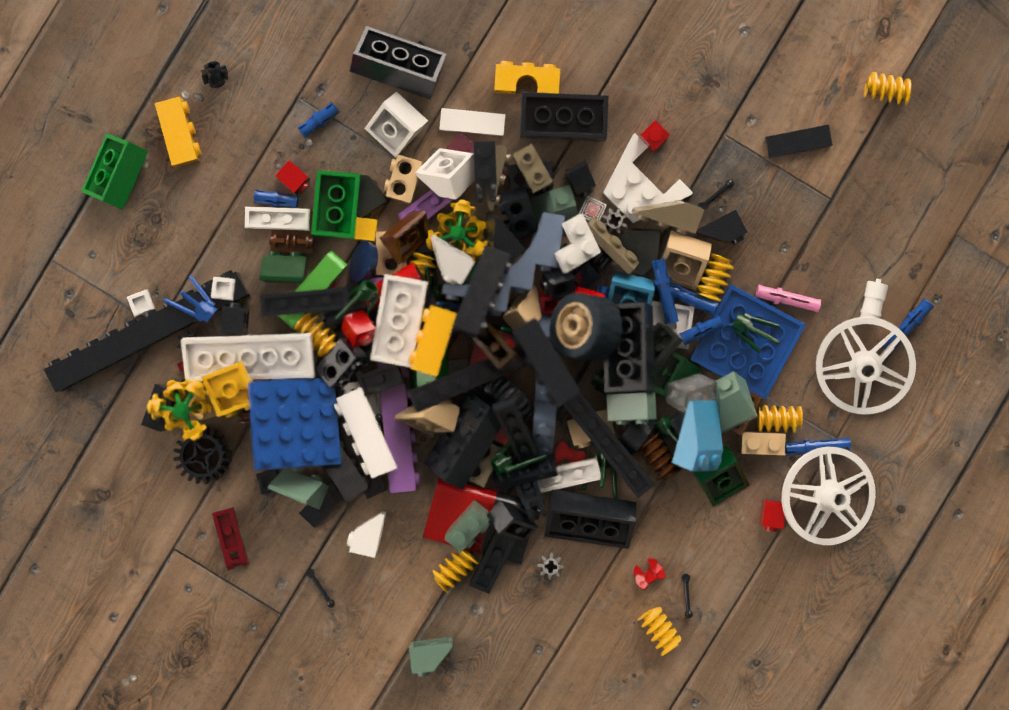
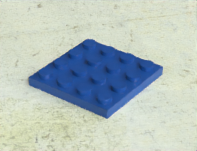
[689,284,806,400]
[247,378,341,470]

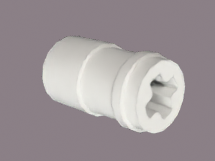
[860,279,888,318]

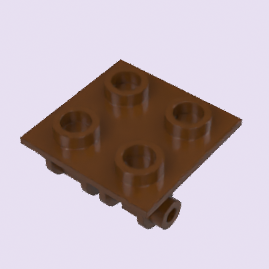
[269,211,314,254]

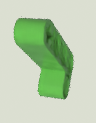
[278,251,348,329]

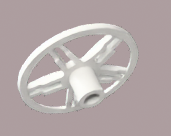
[816,317,916,414]
[782,447,875,545]

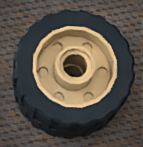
[549,293,622,361]

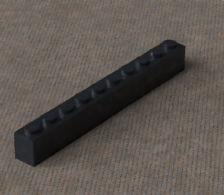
[43,270,250,393]

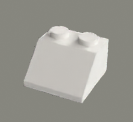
[364,92,428,157]
[415,148,475,199]
[430,234,475,285]
[347,511,387,558]

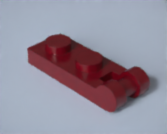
[212,507,249,571]

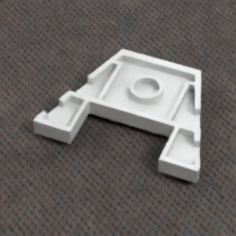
[603,133,693,224]

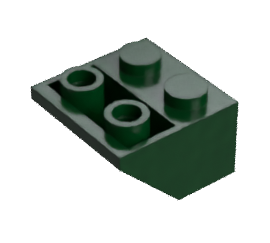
[654,352,701,406]

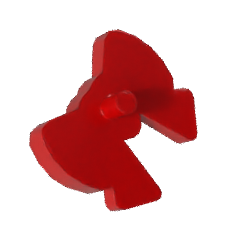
[555,441,585,466]
[633,558,666,590]

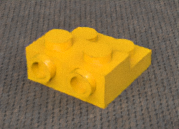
[201,361,254,418]

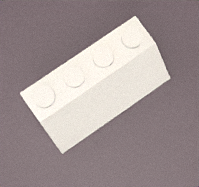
[334,388,397,478]

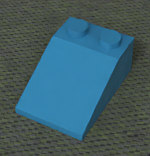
[608,271,655,305]
[672,400,723,471]

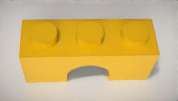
[494,61,560,94]

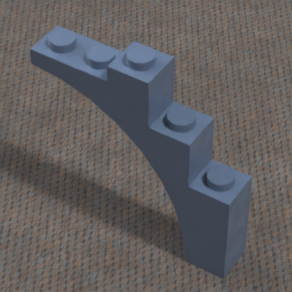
[441,212,565,316]
[532,315,560,456]

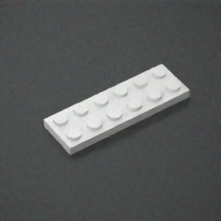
[181,333,315,382]

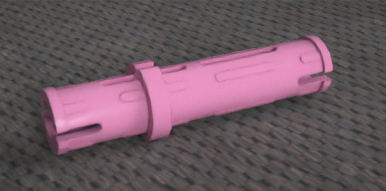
[755,285,821,312]

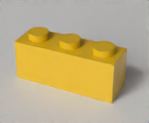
[155,96,202,168]
[408,305,457,377]

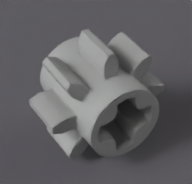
[601,208,627,234]
[537,552,564,580]

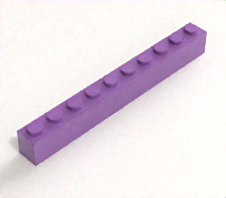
[370,277,420,493]

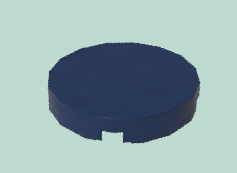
[349,240,378,284]

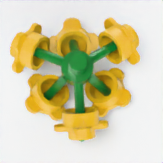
[426,200,488,260]
[147,379,212,440]

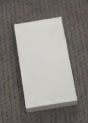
[370,274,428,367]

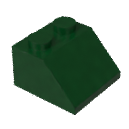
[259,251,308,283]
[692,445,749,507]

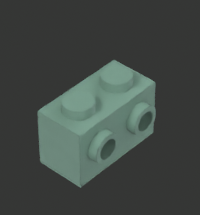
[607,393,656,425]
[444,500,490,552]

